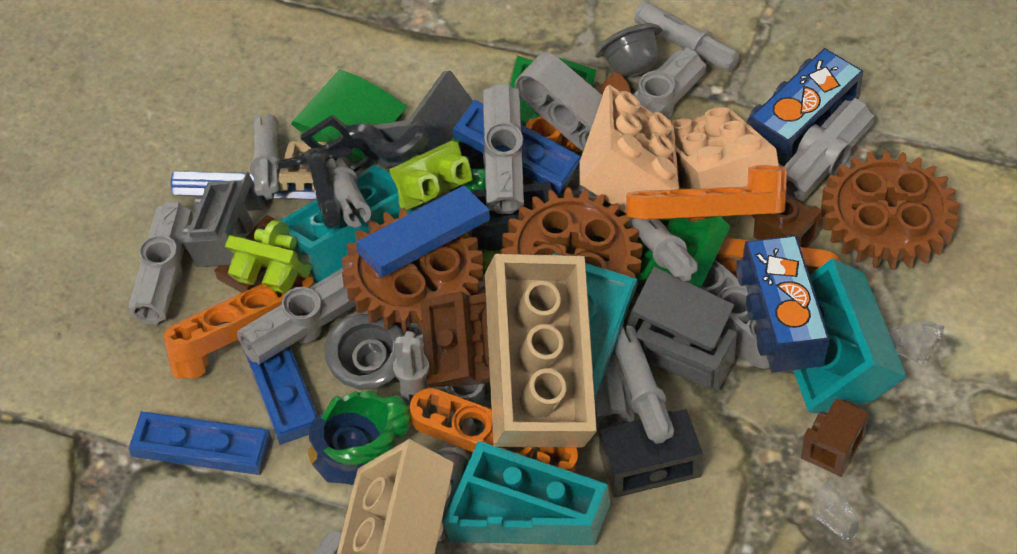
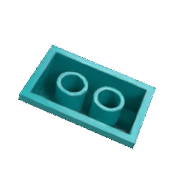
[280,165,423,283]
[793,258,907,414]

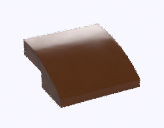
[420,291,490,387]

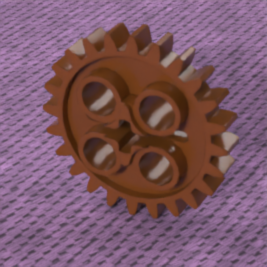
[821,150,960,270]
[501,188,642,278]
[342,207,483,333]

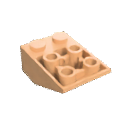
[580,85,679,213]
[671,107,778,189]

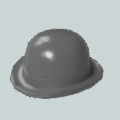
[595,23,663,77]
[325,314,405,390]

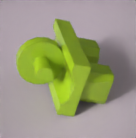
[389,141,472,210]
[225,220,312,294]

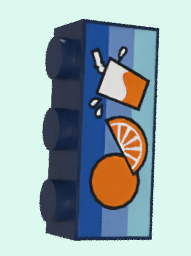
[747,48,863,167]
[736,235,830,373]

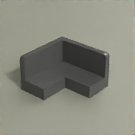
[367,71,473,167]
[624,267,734,351]

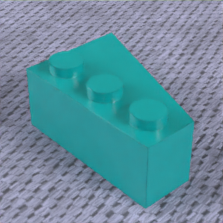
[443,441,611,545]

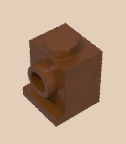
[752,195,822,248]
[801,398,869,477]

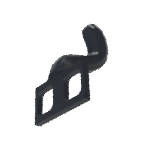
[300,114,431,172]
[275,146,353,230]

